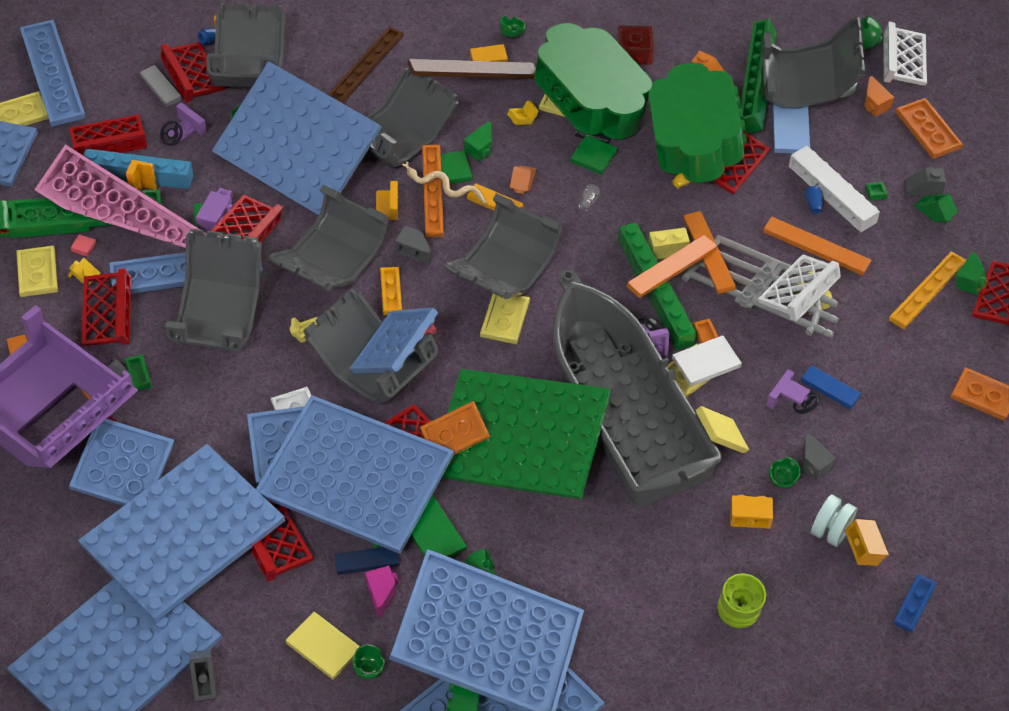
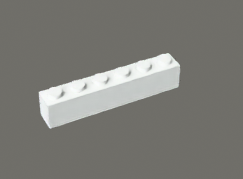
[789,146,880,232]

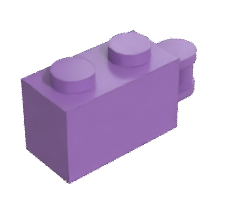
[196,188,234,232]

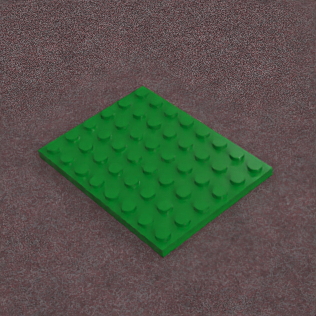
[441,369,611,500]

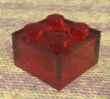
[617,25,654,65]

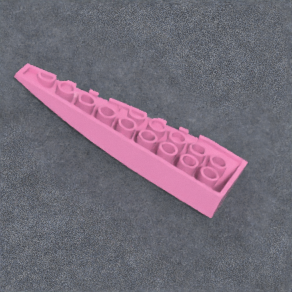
[35,144,206,248]

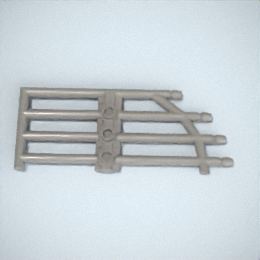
[682,235,839,338]

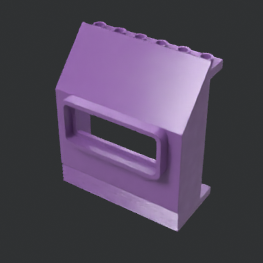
[0,305,138,468]

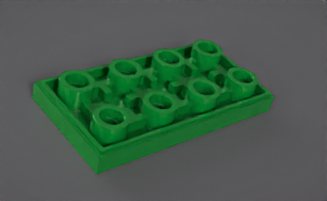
[410,495,467,558]

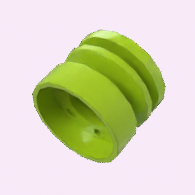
[717,573,766,629]

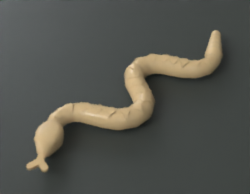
[402,162,487,205]

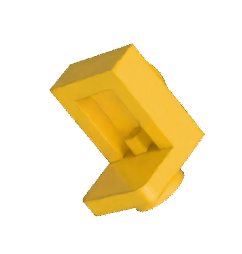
[507,101,538,125]
[67,258,100,285]

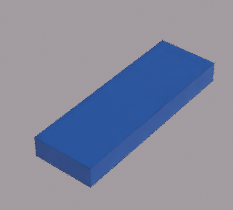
[801,365,861,410]
[893,574,937,633]

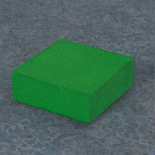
[865,181,888,201]

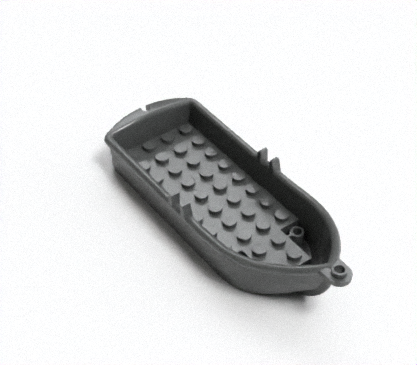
[552,270,722,507]

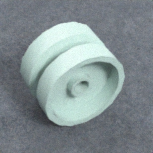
[811,495,858,548]

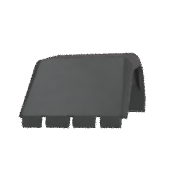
[207,3,285,87]
[761,17,865,108]
[366,66,458,168]
[268,185,389,290]
[444,193,563,299]
[165,228,262,351]
[304,288,438,405]

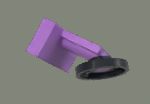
[160,102,207,146]
[638,316,669,359]
[766,369,820,414]

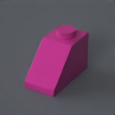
[365,566,398,617]

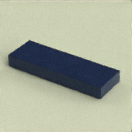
[334,547,398,575]

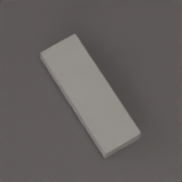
[140,65,182,107]

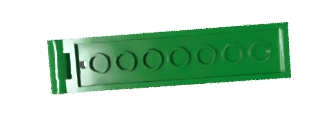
[0,189,161,238]

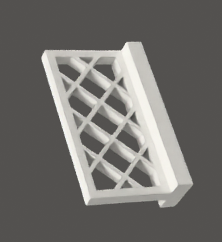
[883,22,927,86]
[758,255,841,322]

